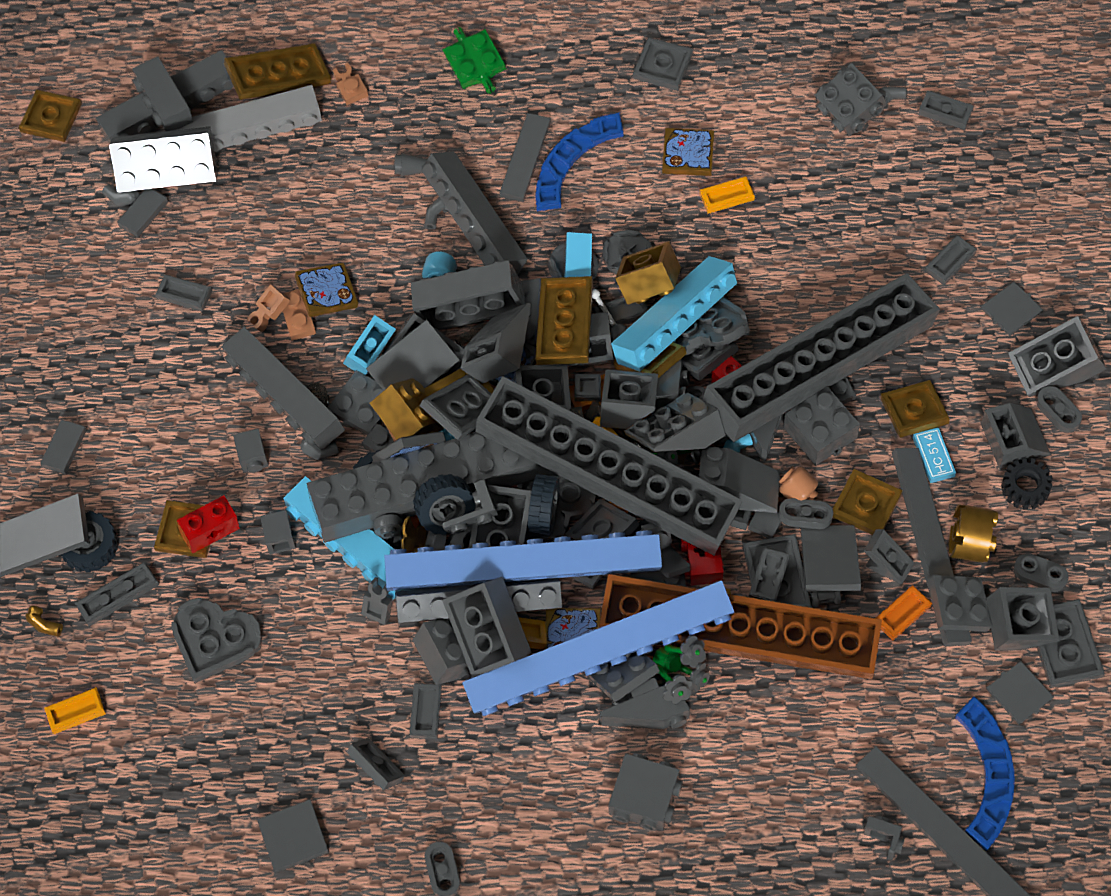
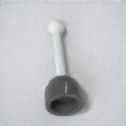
[592,289,628,342]

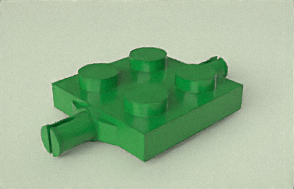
[442,27,506,94]

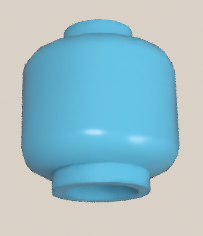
[422,251,457,278]

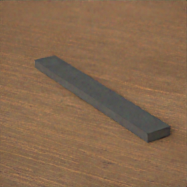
[891,448,972,646]
[856,746,1030,896]

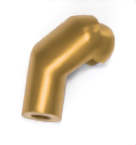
[25,605,63,637]

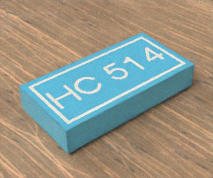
[913,427,956,483]

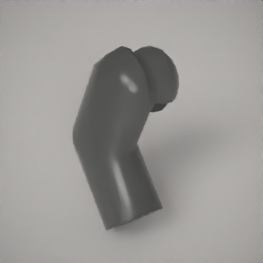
[878,86,907,104]
[424,197,449,230]
[300,439,340,461]

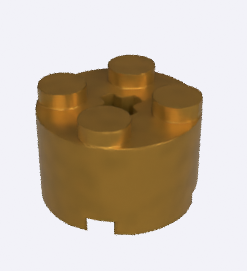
[948,504,998,563]

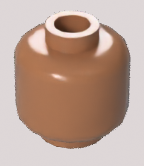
[779,466,819,500]

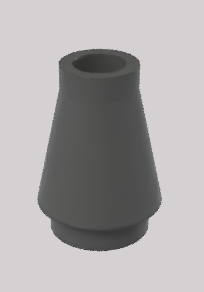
[394,152,428,177]

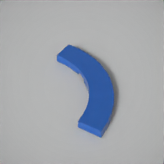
[536,112,623,211]
[955,696,1015,852]

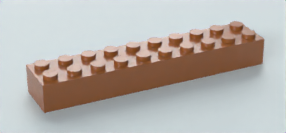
[599,574,882,680]

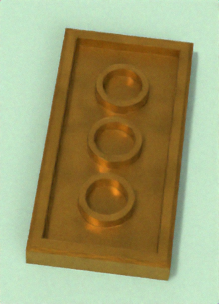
[224,43,332,100]
[536,276,593,365]

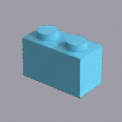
[343,315,396,375]

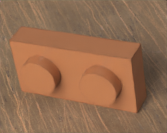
[283,289,316,341]

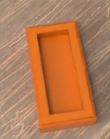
[875,585,932,640]

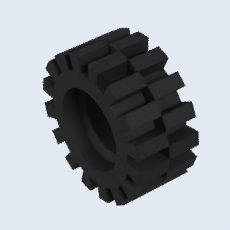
[1001,458,1053,510]

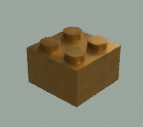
[615,241,681,305]
[370,378,439,440]

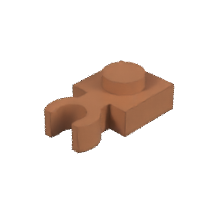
[333,63,368,105]
[247,284,290,332]

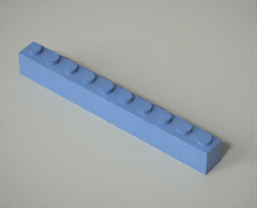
[384,531,662,591]
[462,580,735,717]

